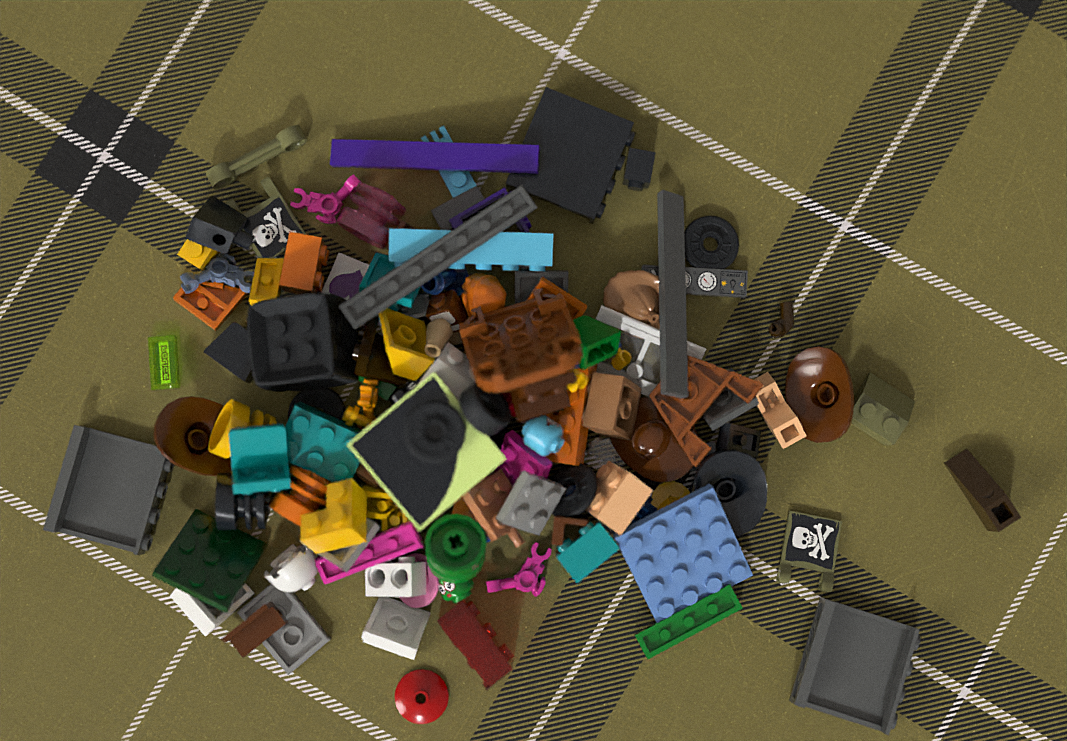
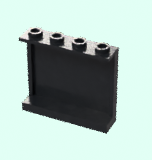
[506,87,636,224]

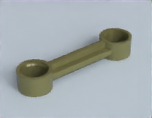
[206,125,307,189]

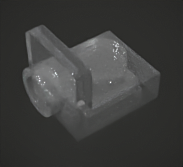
[585,436,625,471]

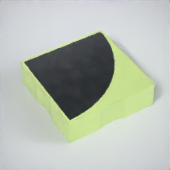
[347,372,506,531]

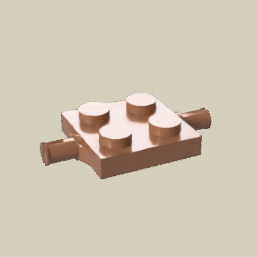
[462,469,526,548]

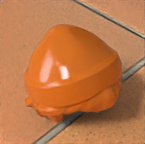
[461,273,507,318]

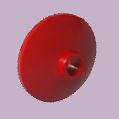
[395,669,449,724]

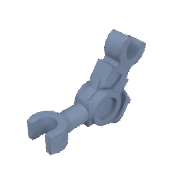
[180,253,254,294]

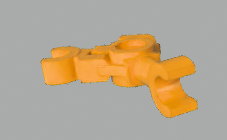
[357,378,379,429]

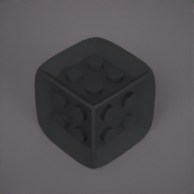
[247,293,359,392]

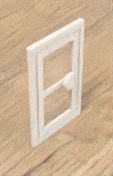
[596,305,706,397]

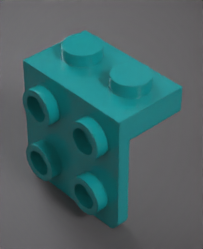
[228,424,291,494]

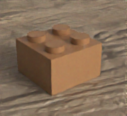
[582,372,642,440]

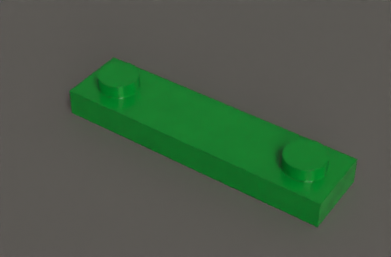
[634,584,743,660]

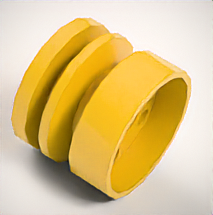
[208,399,276,459]

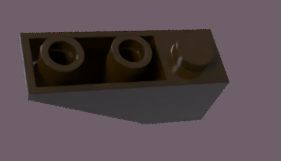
[944,449,1021,532]

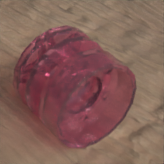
[336,182,407,250]

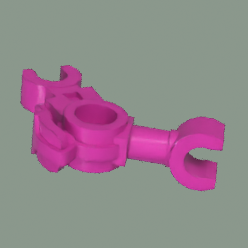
[290,174,363,224]
[486,542,551,597]

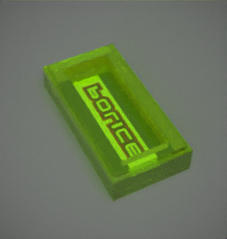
[148,335,180,391]

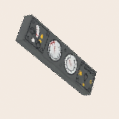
[642,265,748,298]

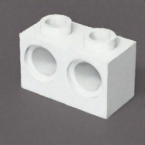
[365,557,426,597]

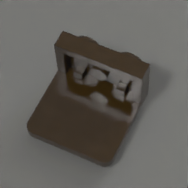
[352,316,409,386]

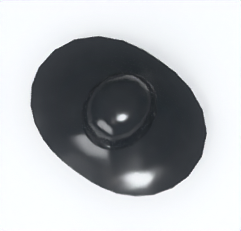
[692,449,767,537]

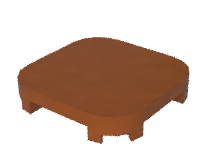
[459,288,583,392]

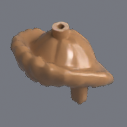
[603,270,660,339]

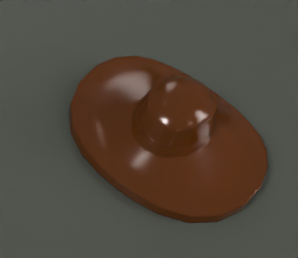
[785,347,854,443]
[154,396,232,476]
[610,397,699,482]

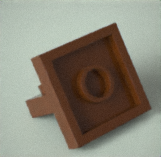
[509,372,577,422]

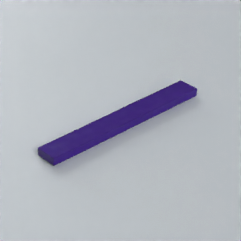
[330,139,540,173]

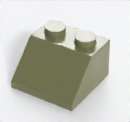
[851,372,915,446]

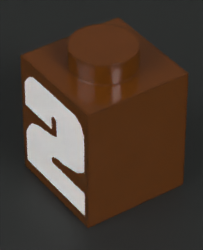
[426,290,468,333]

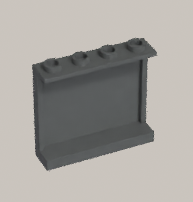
[43,425,175,555]
[789,597,921,735]

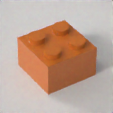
[279,232,329,294]

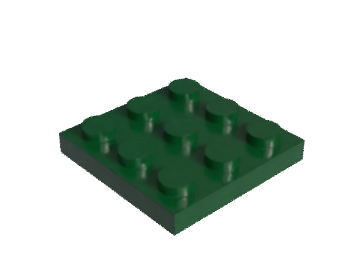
[152,509,267,613]

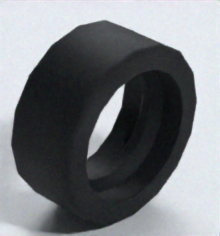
[459,382,512,436]

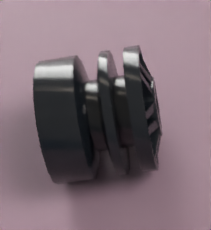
[215,473,271,530]

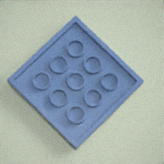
[613,484,753,623]

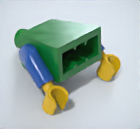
[567,315,632,392]

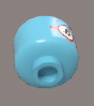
[522,415,564,456]

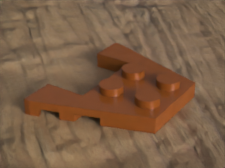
[649,355,764,468]

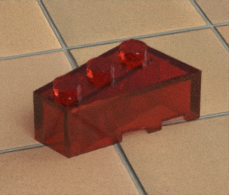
[437,599,514,690]

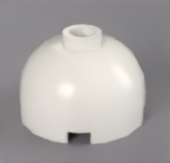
[264,540,318,592]

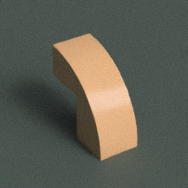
[754,372,806,449]

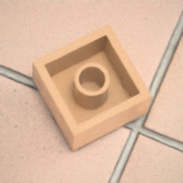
[585,461,653,535]

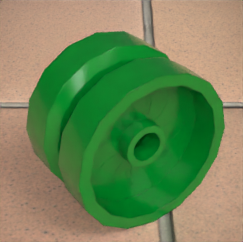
[425,514,487,584]

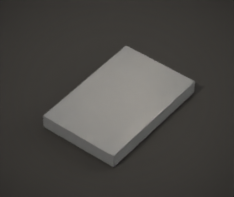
[237,584,331,675]

